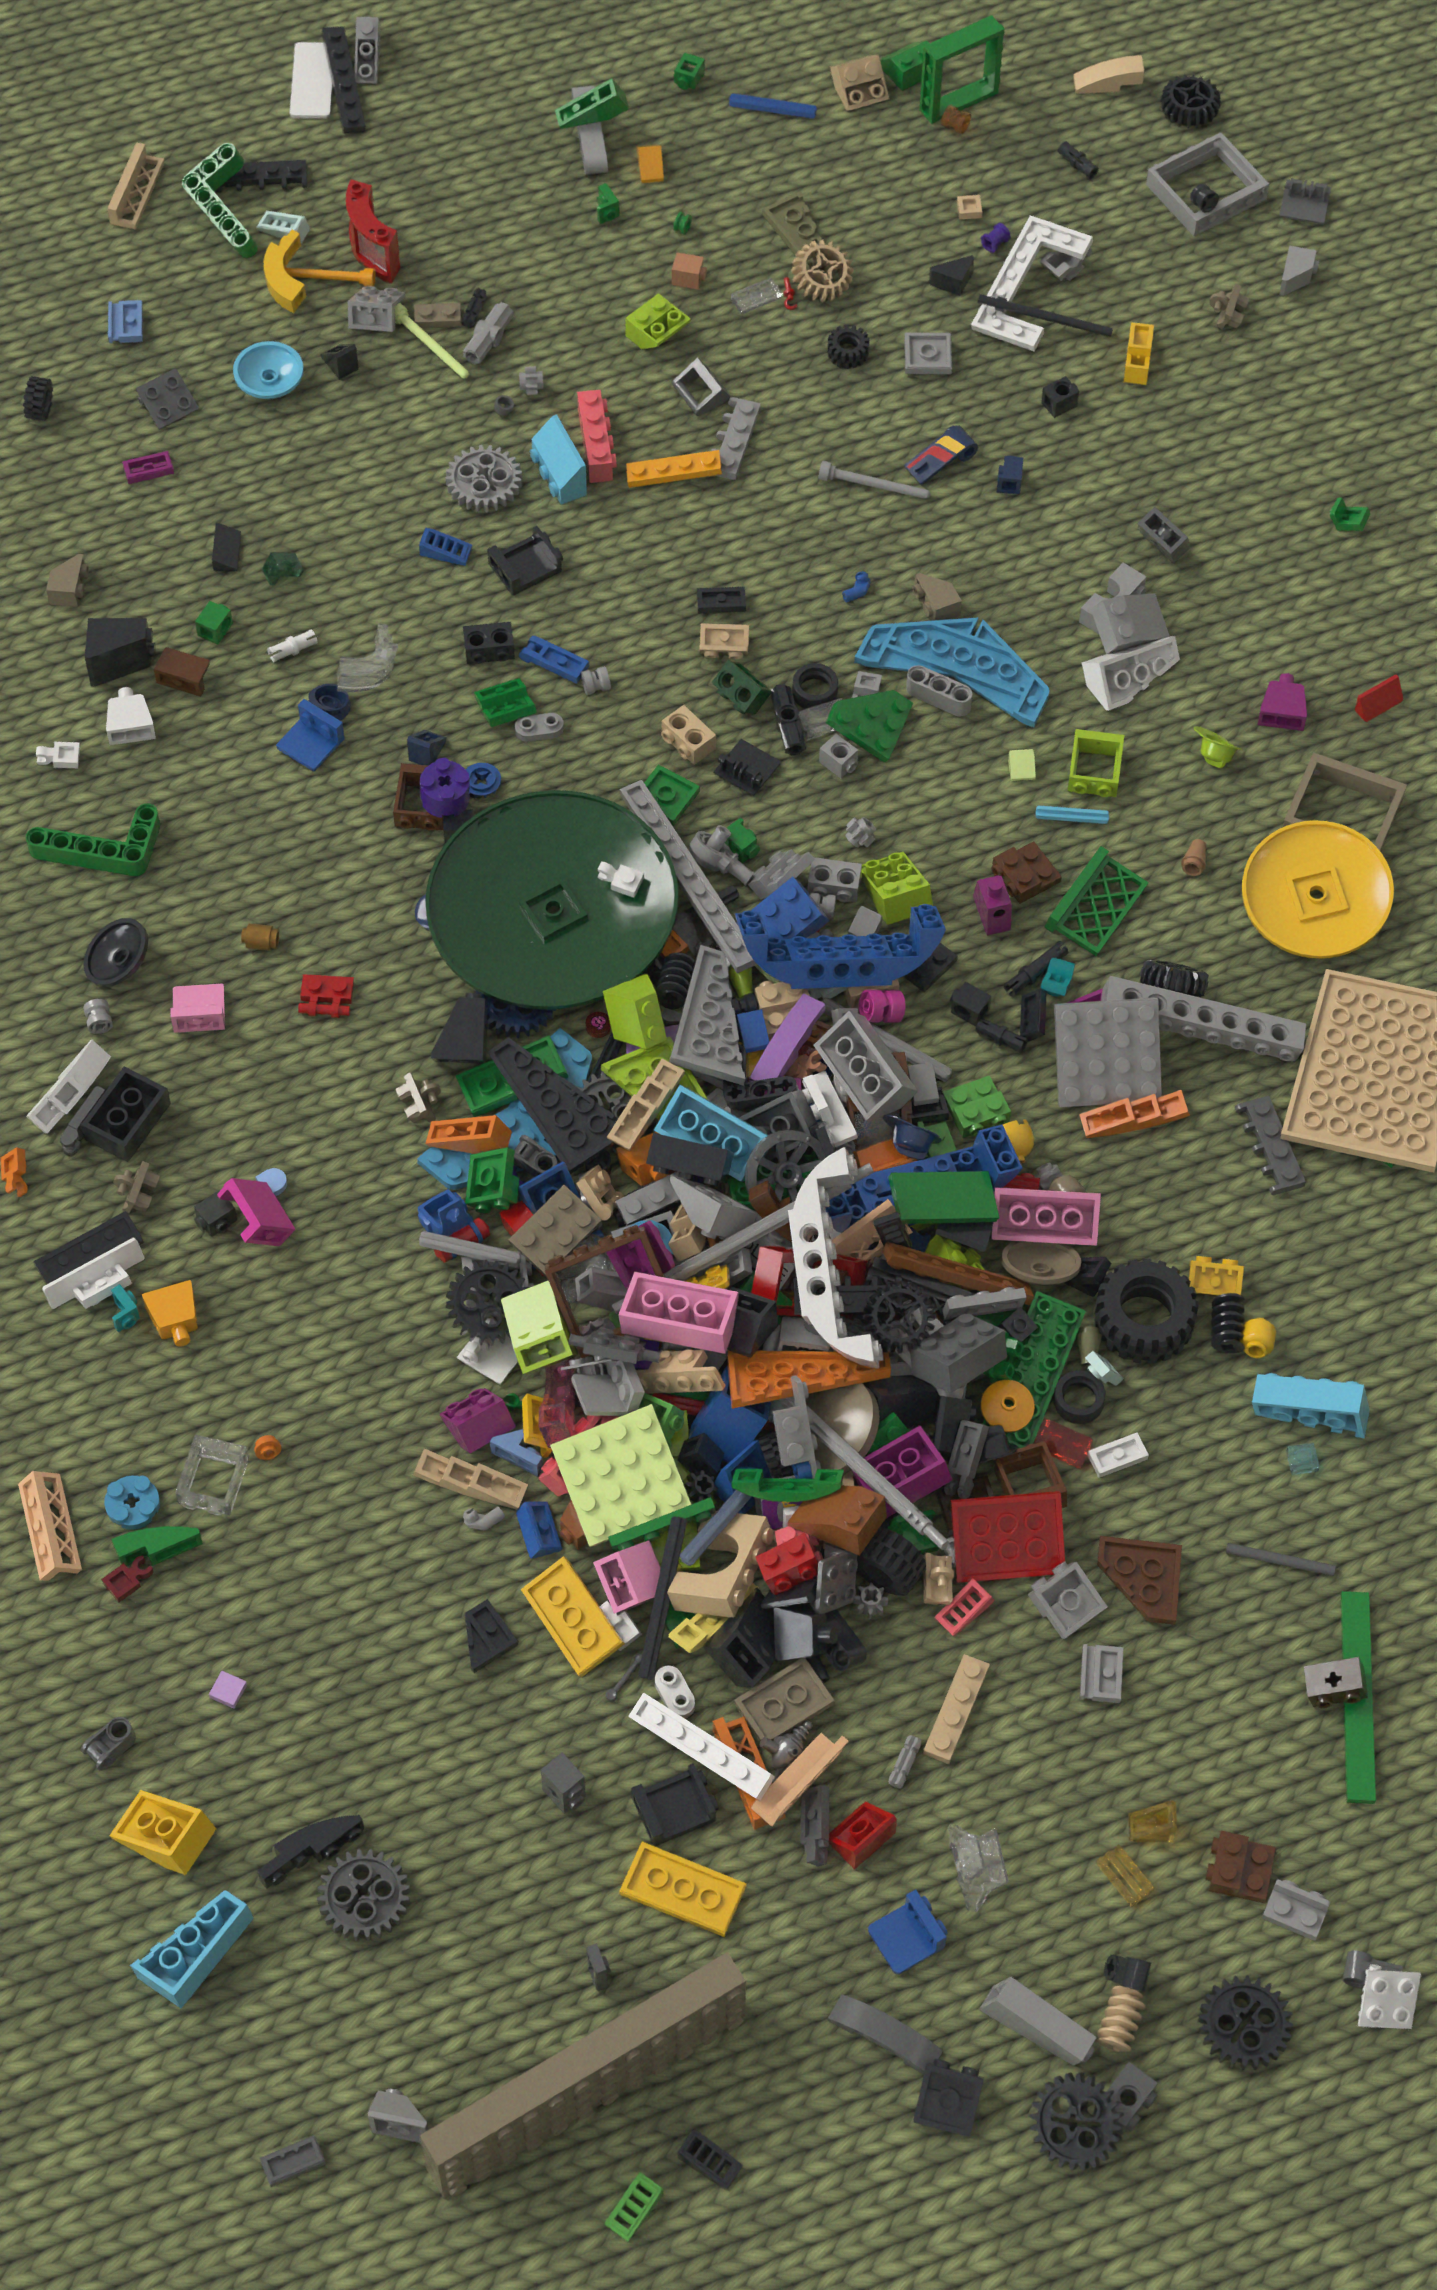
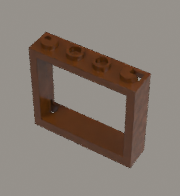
[544,1225,666,1358]

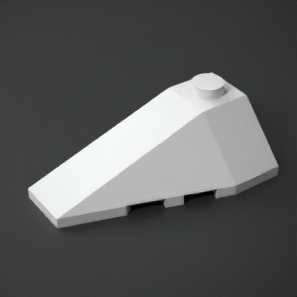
[1082,636,1180,710]

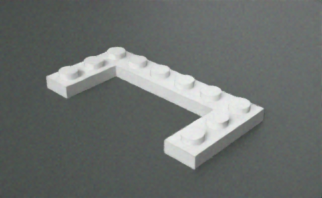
[971,216,1093,351]

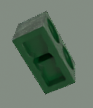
[712,659,772,715]

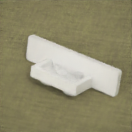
[802,1071,858,1147]
[42,1238,144,1309]

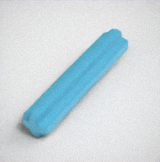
[1035,806,1109,824]

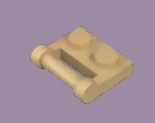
[576,1165,624,1220]

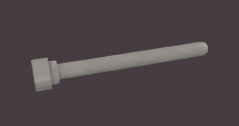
[818,461,931,499]

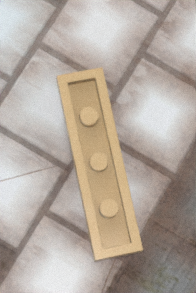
[923,1654,990,1764]

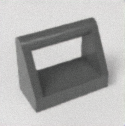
[672,358,731,416]

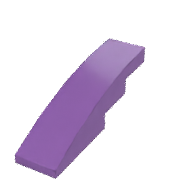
[749,993,825,1090]

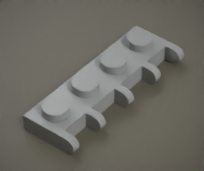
[711,397,761,480]

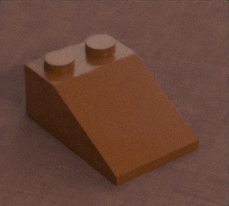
[787,1485,887,1556]

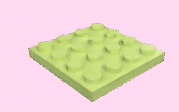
[550,1404,692,1547]

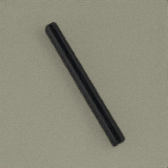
[638,1516,687,1680]

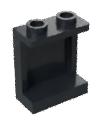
[487,526,563,596]
[631,1763,719,1846]

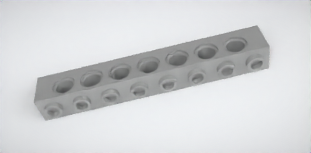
[1101,976,1306,1062]

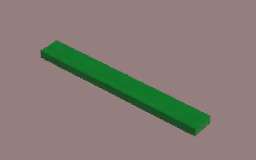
[1340,1591,1376,1804]

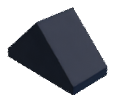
[407,730,447,766]

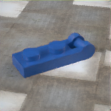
[519,636,589,684]

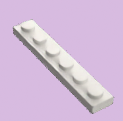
[629,1693,775,1801]

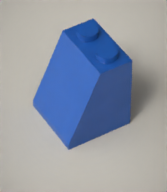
[688,1366,771,1462]

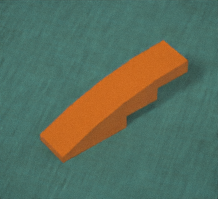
[1079,1090,1190,1138]

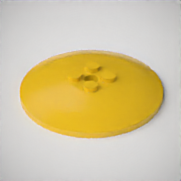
[1242,820,1394,959]

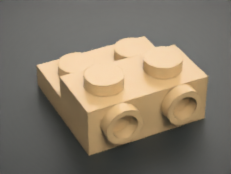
[755,981,817,1040]

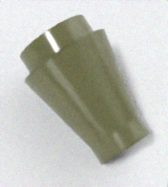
[1076,1326,1102,1367]

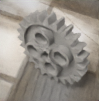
[445,445,522,512]

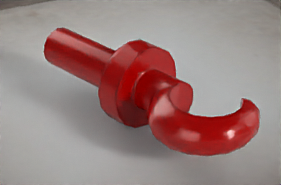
[783,277,798,310]

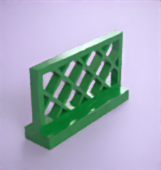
[1044,846,1149,957]

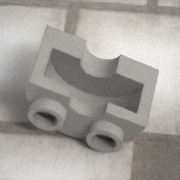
[1040,247,1092,281]

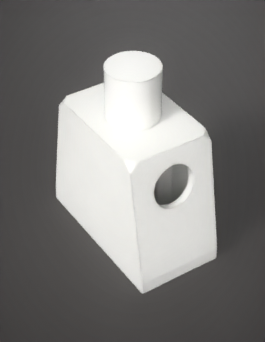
[106,687,156,745]

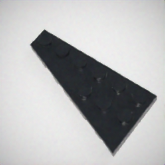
[487,1037,618,1174]

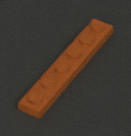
[882,1242,1034,1305]

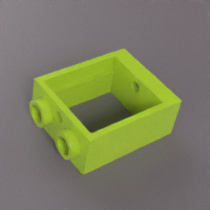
[1067,729,1124,797]

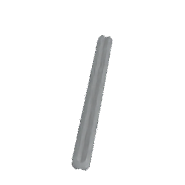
[822,998,952,1082]

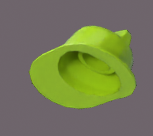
[1194,726,1242,768]

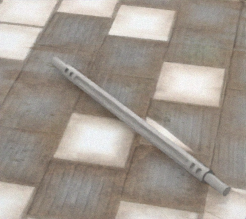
[612,1163,874,1314]
[778,1397,949,1550]

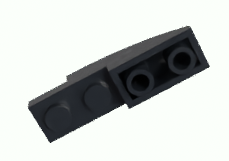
[257,1815,365,1889]

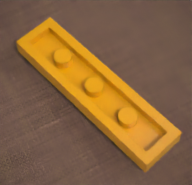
[626,450,722,488]

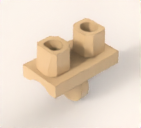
[923,1553,954,1605]

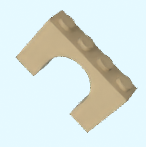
[667,1511,773,1618]

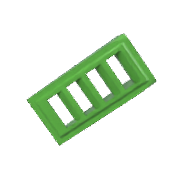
[604,2172,663,2242]

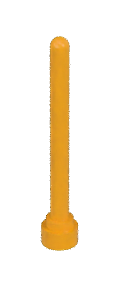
[285,267,376,287]

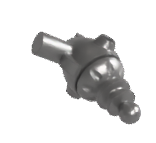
[760,1721,812,1782]

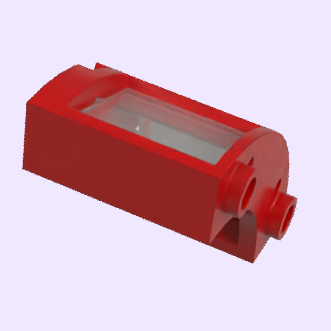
[346,179,400,284]

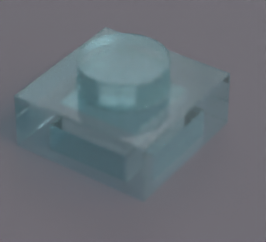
[1286,1443,1319,1475]

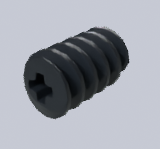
[655,952,695,1010]
[1211,1293,1245,1354]

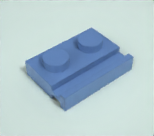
[108,300,143,343]

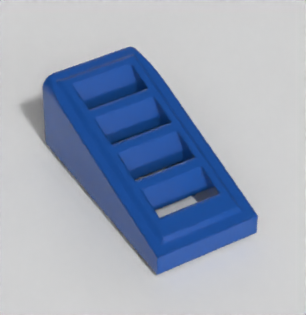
[419,528,472,566]

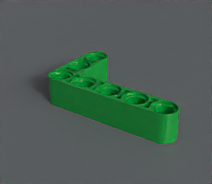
[182,143,258,258]
[26,803,160,876]

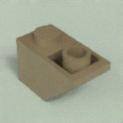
[46,554,89,607]
[912,573,962,621]

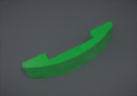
[731,1469,844,1502]

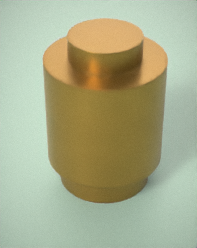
[241,923,280,951]

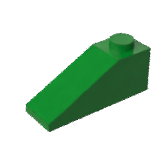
[555,78,629,129]

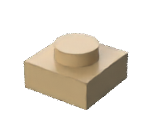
[957,195,982,220]

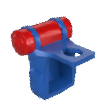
[418,1189,490,1263]

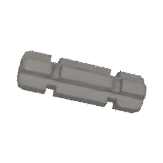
[888,1735,921,1789]

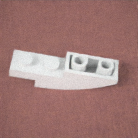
[26,1040,111,1134]

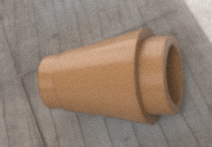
[1181,839,1206,876]

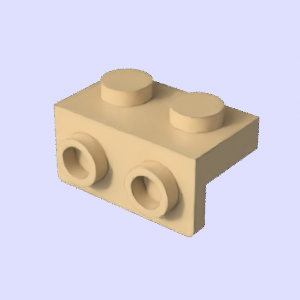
[699,623,749,659]

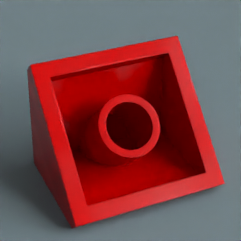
[828,1801,897,1870]

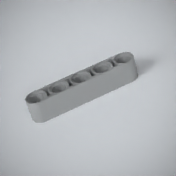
[571,85,608,175]

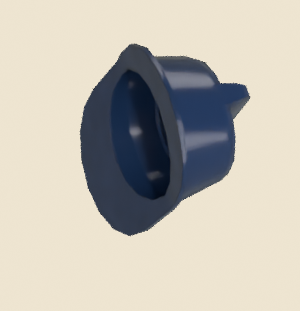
[883,1115,941,1160]

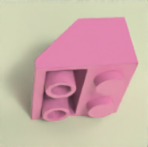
[593,1540,661,1614]

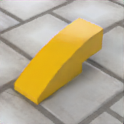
[1123,322,1154,385]

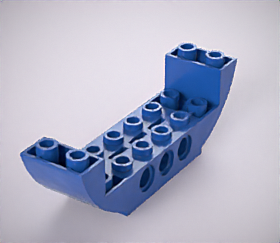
[735,904,946,989]
[825,1124,1022,1233]

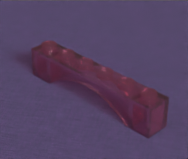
[539,1357,575,1448]

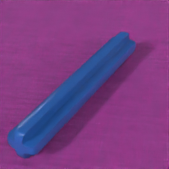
[729,93,817,119]

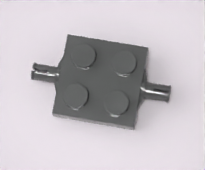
[569,1329,661,1364]

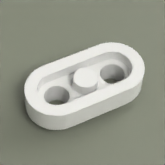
[655,1666,695,1719]

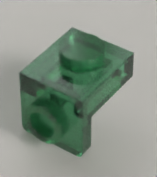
[262,552,304,585]

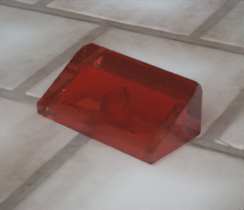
[1034,1418,1093,1469]

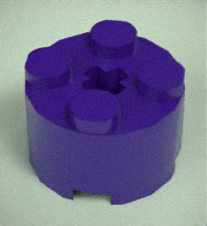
[420,758,470,818]

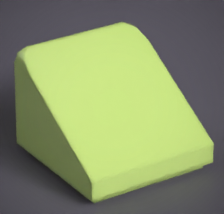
[1008,749,1036,781]

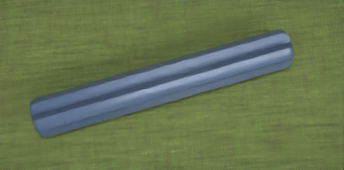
[679,1490,752,1566]

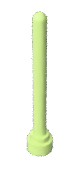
[395,303,469,379]

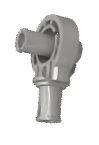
[689,825,755,886]

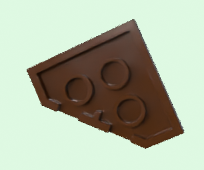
[1097,1536,1182,1625]

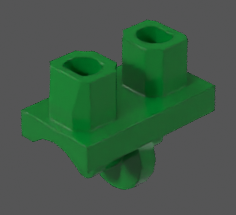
[983,1330,1024,1384]

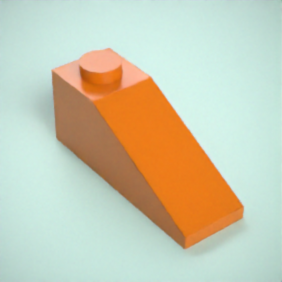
[425,1115,512,1154]

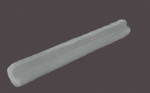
[419,1231,521,1268]

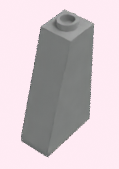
[979,1977,1096,2065]

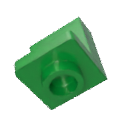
[1330,498,1371,531]

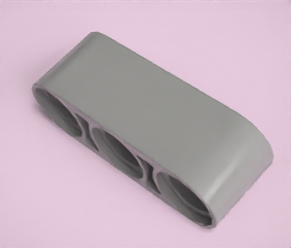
[906,665,973,717]

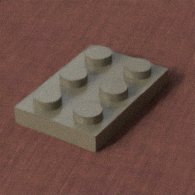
[508,1185,602,1278]
[734,1657,835,1742]

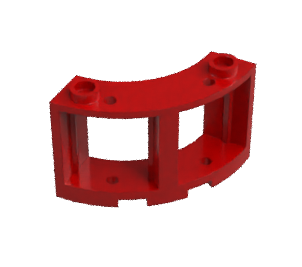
[751,1246,867,1320]

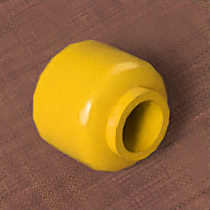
[1240,1318,1276,1358]

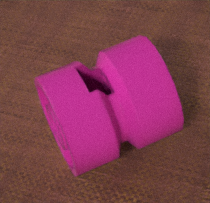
[858,989,906,1023]

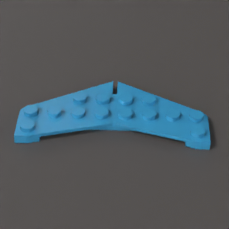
[854,618,1049,728]
[417,1028,592,1190]

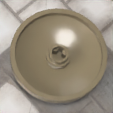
[805,1383,879,1474]

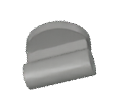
[1034,1163,1063,1191]

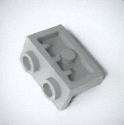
[1262,1880,1331,1941]

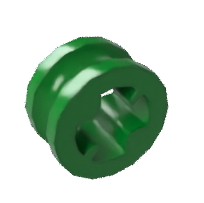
[673,212,692,235]

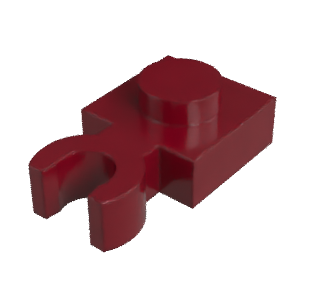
[101,1556,154,1603]

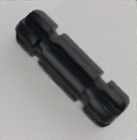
[462,288,487,328]

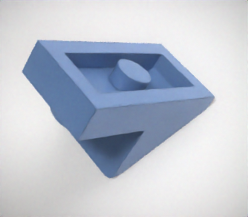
[490,1429,543,1477]

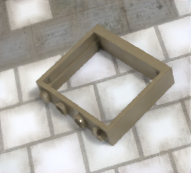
[1283,752,1407,852]

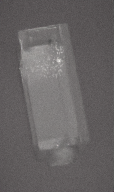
[175,1435,249,1516]

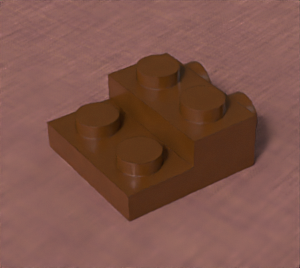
[991,841,1062,904]
[1205,1831,1276,1904]

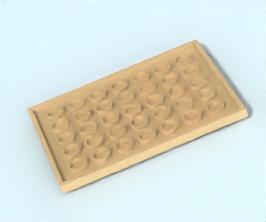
[1281,969,1437,1173]

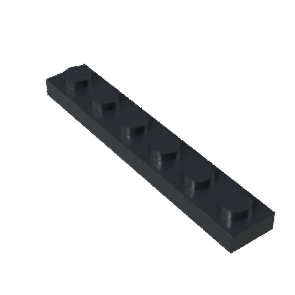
[322,27,366,134]

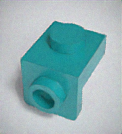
[1041,957,1075,996]
[111,1284,140,1332]

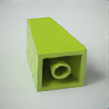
[603,974,667,1049]

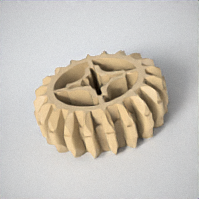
[791,240,853,302]

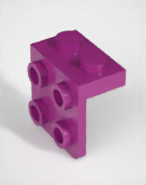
[606,1220,675,1291]

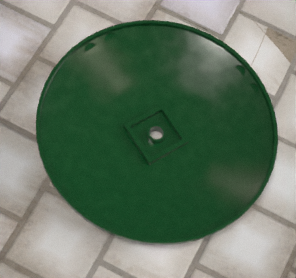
[425,790,678,1010]

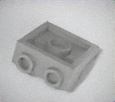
[748,849,815,900]
[1028,1561,1107,1639]

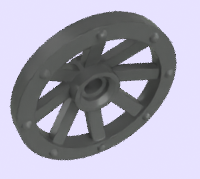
[745,1130,826,1202]

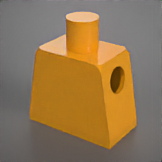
[142,1280,198,1347]

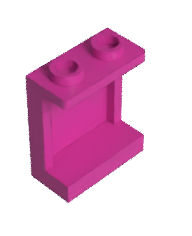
[217,1178,296,1246]

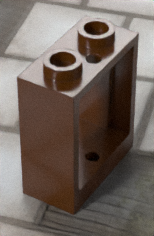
[393,763,444,831]
[994,1441,1067,1508]

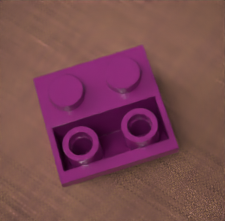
[439,1388,516,1453]

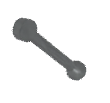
[606,1654,642,1702]

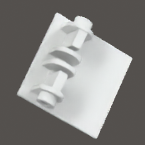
[457,1318,518,1385]
[1358,1964,1421,2029]

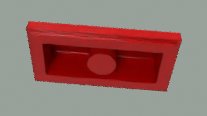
[1355,674,1403,722]

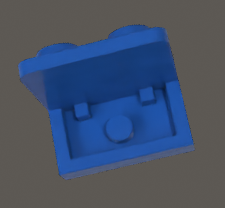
[868,1890,948,1974]

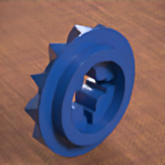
[466,763,501,798]

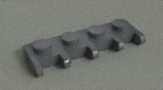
[1235,1096,1306,1195]

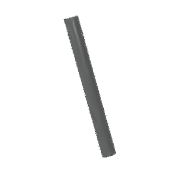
[1226,1543,1336,1576]

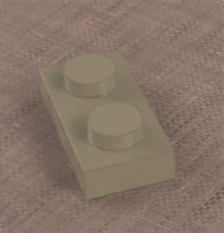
[414,303,461,328]

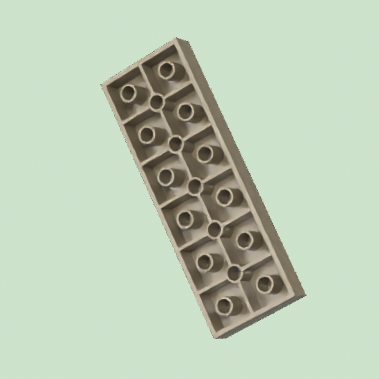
[420,1952,746,2199]

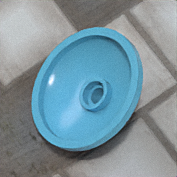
[233,341,303,399]

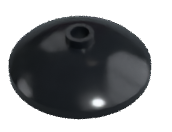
[84,918,148,987]

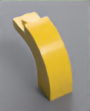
[264,229,306,313]

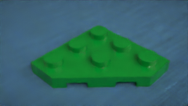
[826,690,913,763]

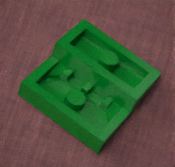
[474,678,537,727]

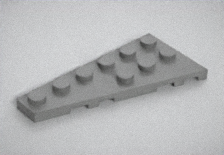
[669,945,745,1085]

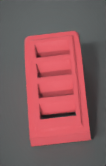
[934,1579,995,1637]

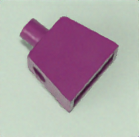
[1257,673,1307,731]
[973,875,1012,936]

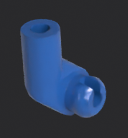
[842,571,870,603]

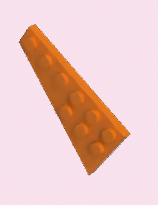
[727,1350,891,1409]

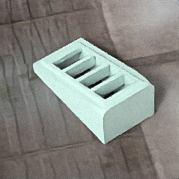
[257,211,310,244]

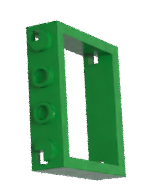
[919,15,1005,124]

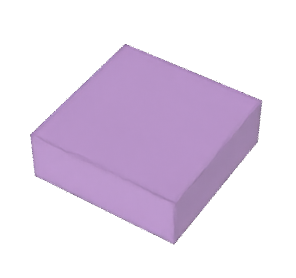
[209,1671,247,1708]

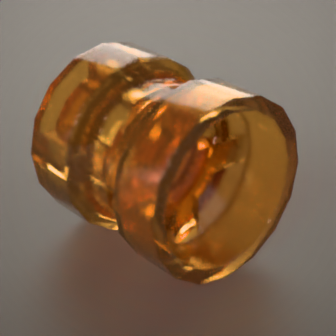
[941,104,971,134]

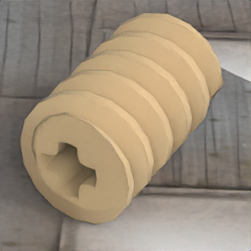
[1096,1986,1146,2053]

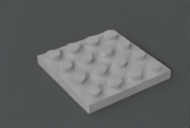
[1054,998,1162,1107]

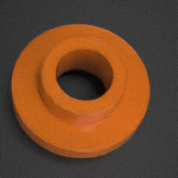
[254,1435,282,1460]

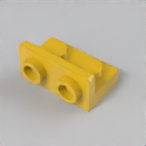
[1189,1256,1244,1295]
[522,1394,560,1458]

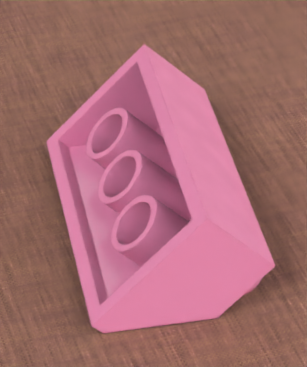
[991,1188,1101,1246]
[619,1272,738,1354]

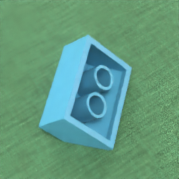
[530,415,587,505]

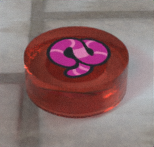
[585,1012,611,1038]

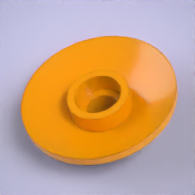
[981,1380,1035,1432]

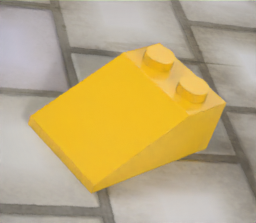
[110,1790,216,1875]

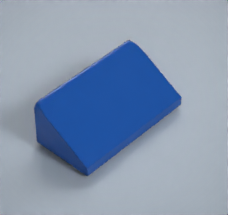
[516,1501,562,1558]

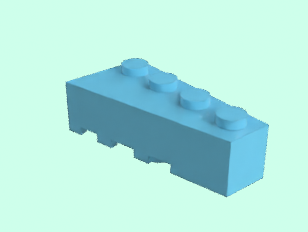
[1252,1373,1370,1439]
[130,1890,254,2008]

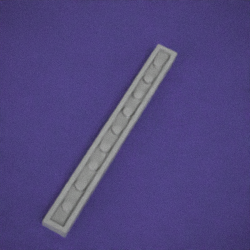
[620,780,757,973]

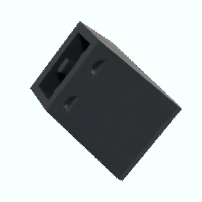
[703,1588,775,1688]

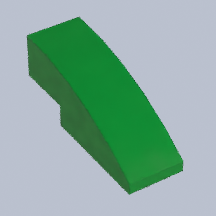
[111,1526,203,1566]

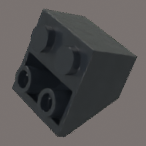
[727,1286,778,1358]

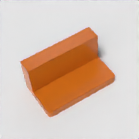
[853,1138,917,1172]

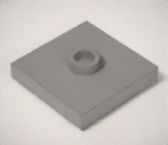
[904,333,952,374]

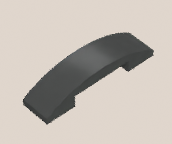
[828,1995,943,2074]

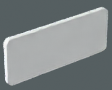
[290,42,332,119]

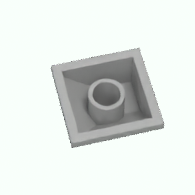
[368,2089,428,2143]

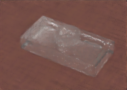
[731,278,782,315]

